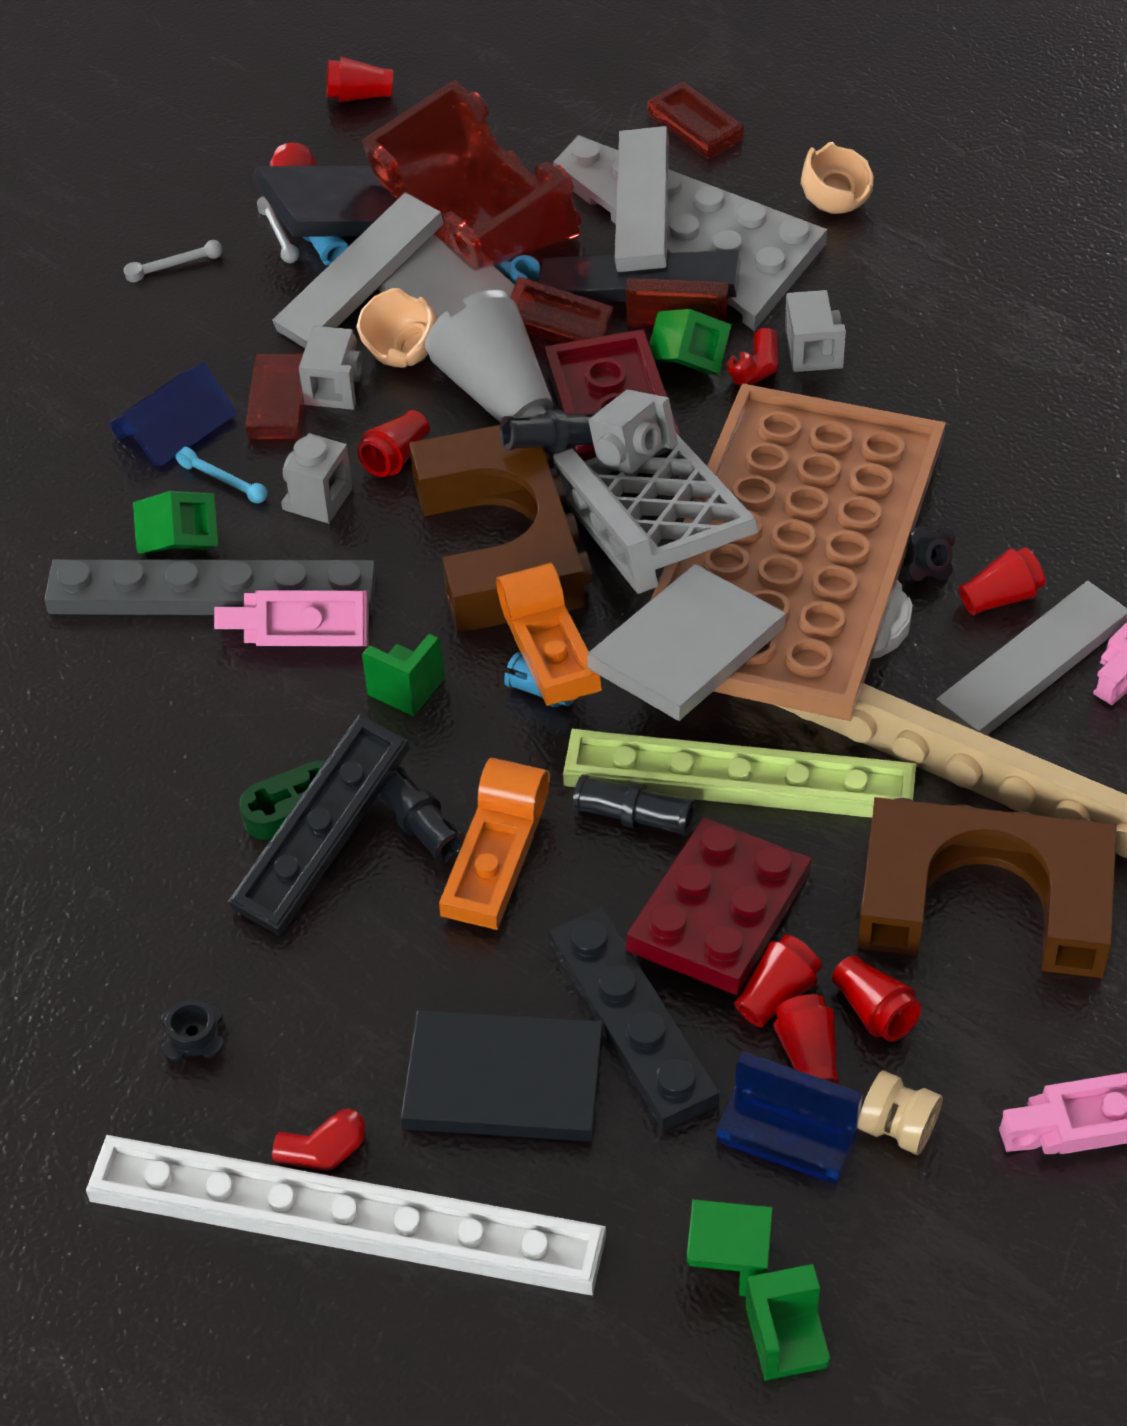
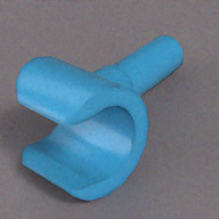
[481,251,540,292]

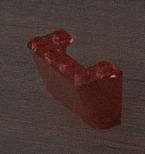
[362,79,582,271]

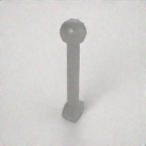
[257,196,300,263]
[124,240,223,282]

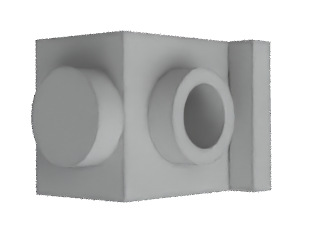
[785,290,846,372]
[299,326,363,410]
[588,389,678,474]
[281,433,353,524]

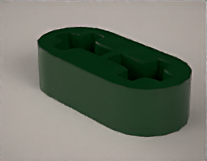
[239,760,326,840]

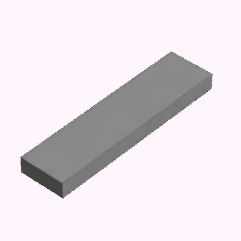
[615,126,669,272]
[272,192,444,348]
[935,581,1127,735]

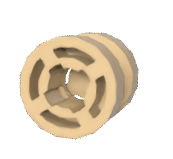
[857,1070,943,1155]

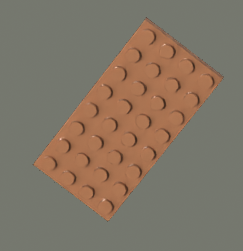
[650,383,946,721]

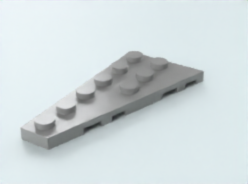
[553,135,827,331]

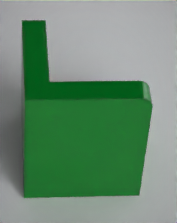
[649,309,731,374]
[133,491,218,554]
[362,634,445,716]
[687,1200,772,1296]
[746,1264,830,1381]

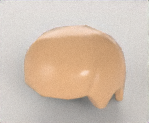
[801,142,874,214]
[356,288,437,368]

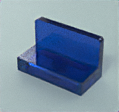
[107,361,236,467]
[716,1052,863,1185]

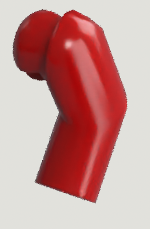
[727,328,779,386]
[272,1109,366,1171]

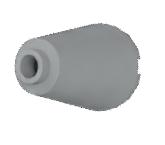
[424,290,553,423]

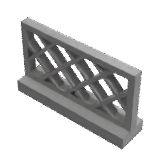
[553,433,758,594]

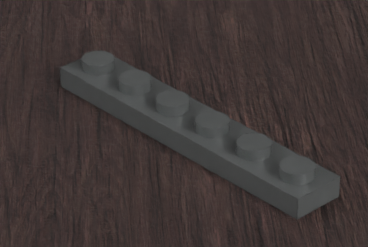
[44,559,376,615]

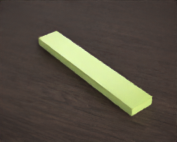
[563,729,916,818]

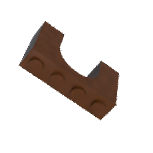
[409,425,592,633]
[858,797,1116,978]

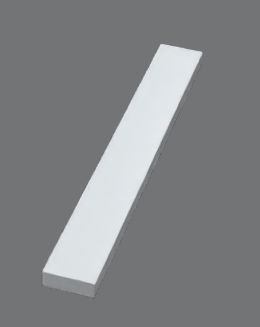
[86,1135,606,1296]

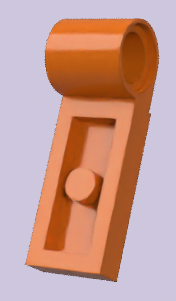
[496,562,602,706]
[439,757,550,930]

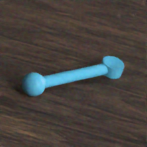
[176,447,267,504]

